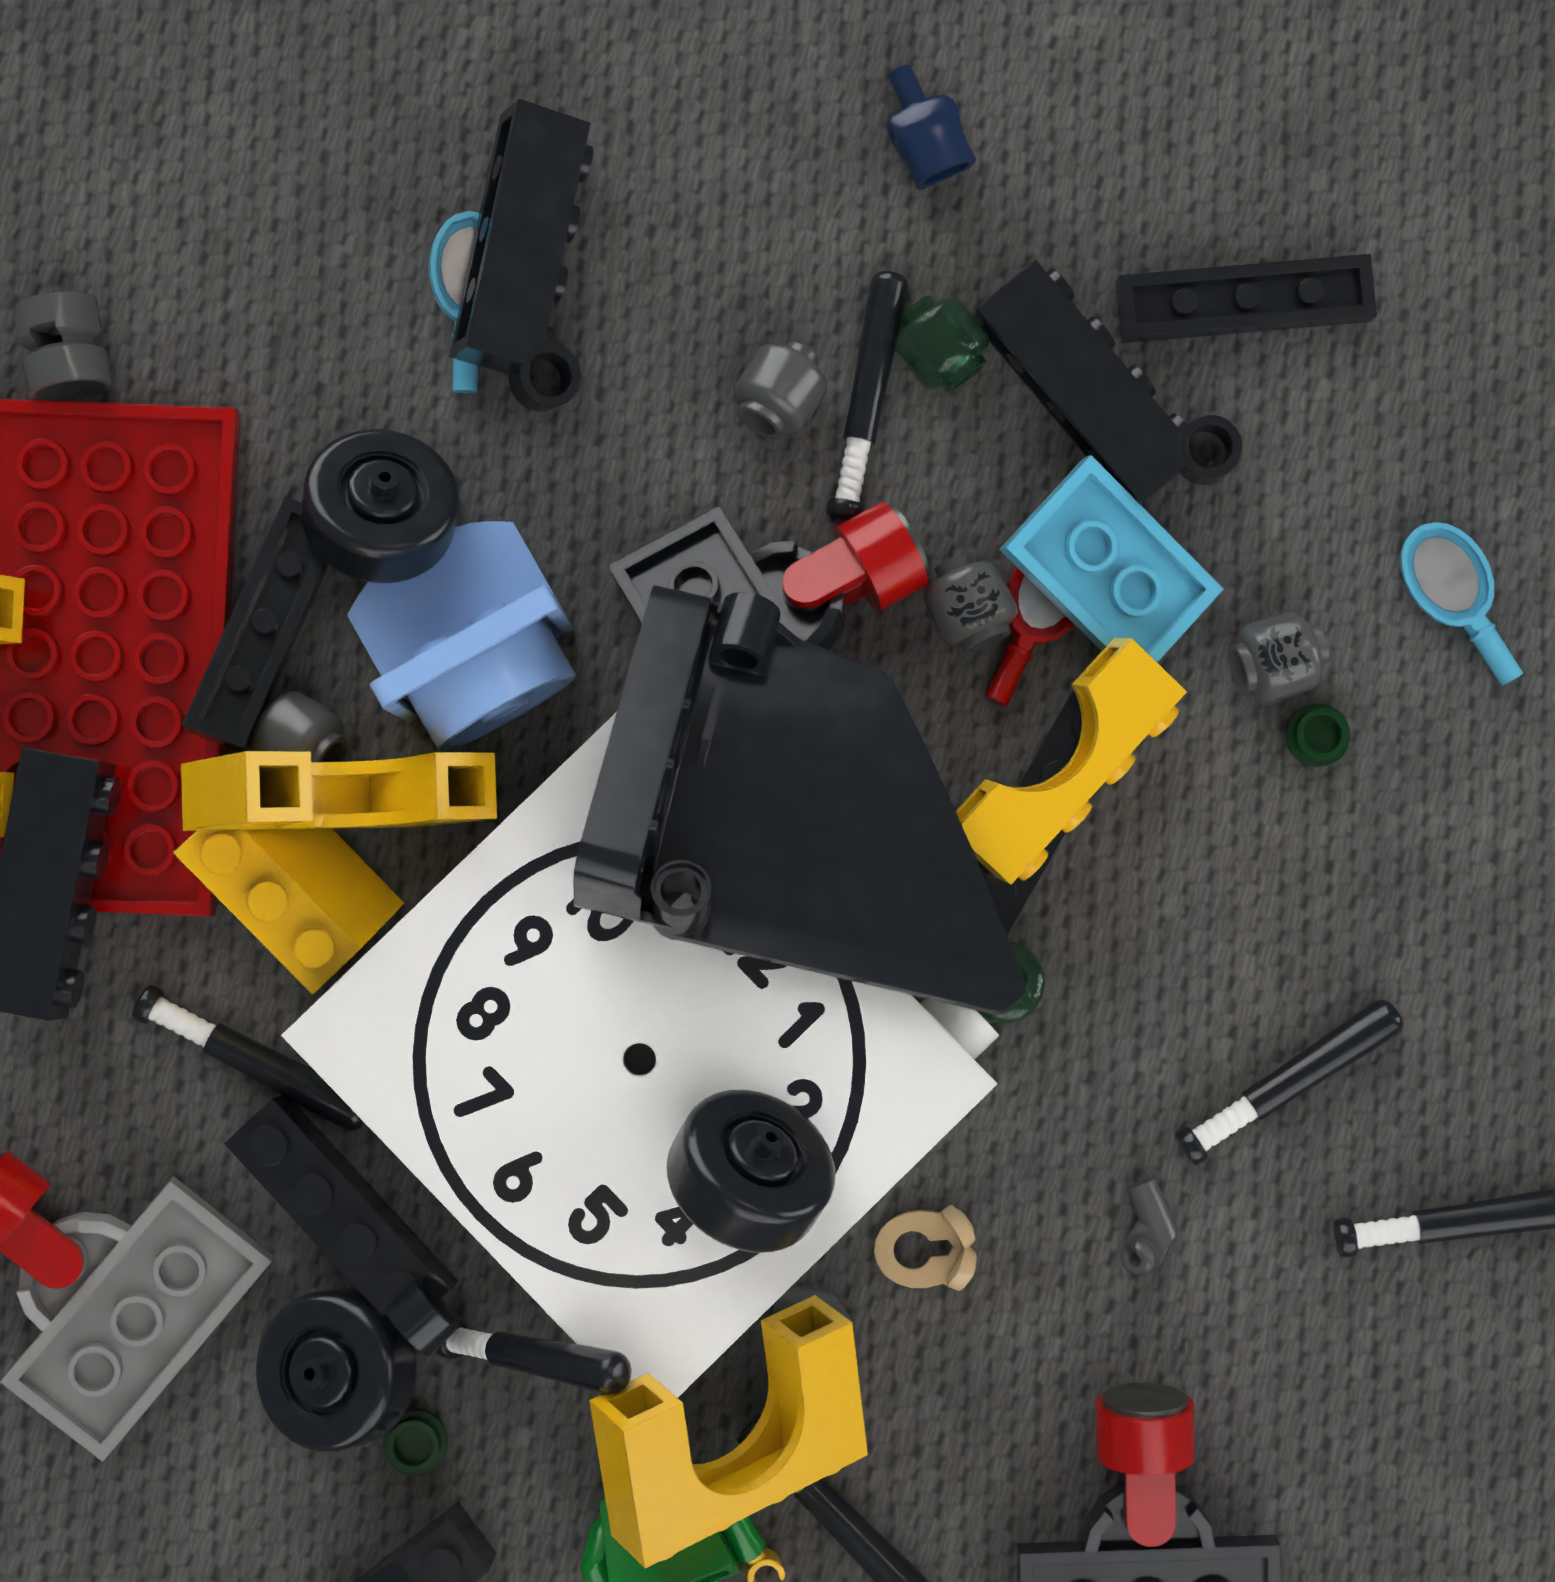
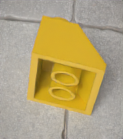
[173,829,404,995]

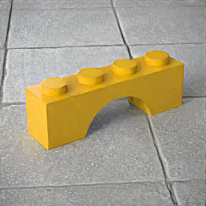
[956,638,1187,885]

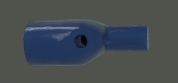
[887,65,977,189]

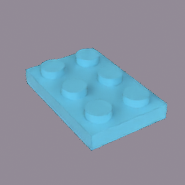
[999,455,1224,663]

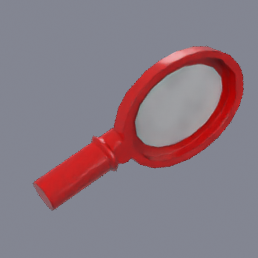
[985,566,1075,707]

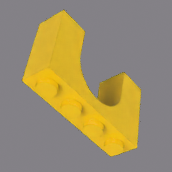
[181,751,497,831]
[589,1295,868,1569]

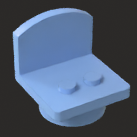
[347,521,576,752]

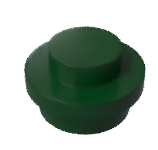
[1285,703,1351,767]
[383,1409,449,1476]

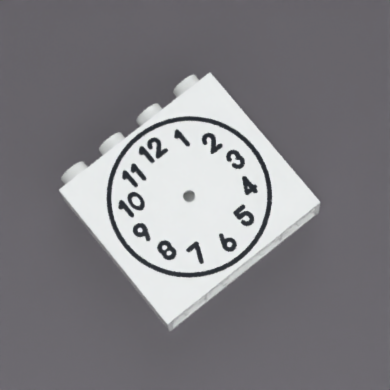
[281,712,999,1398]

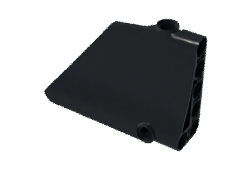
[573,585,1026,1015]

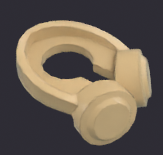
[874,1205,977,1291]

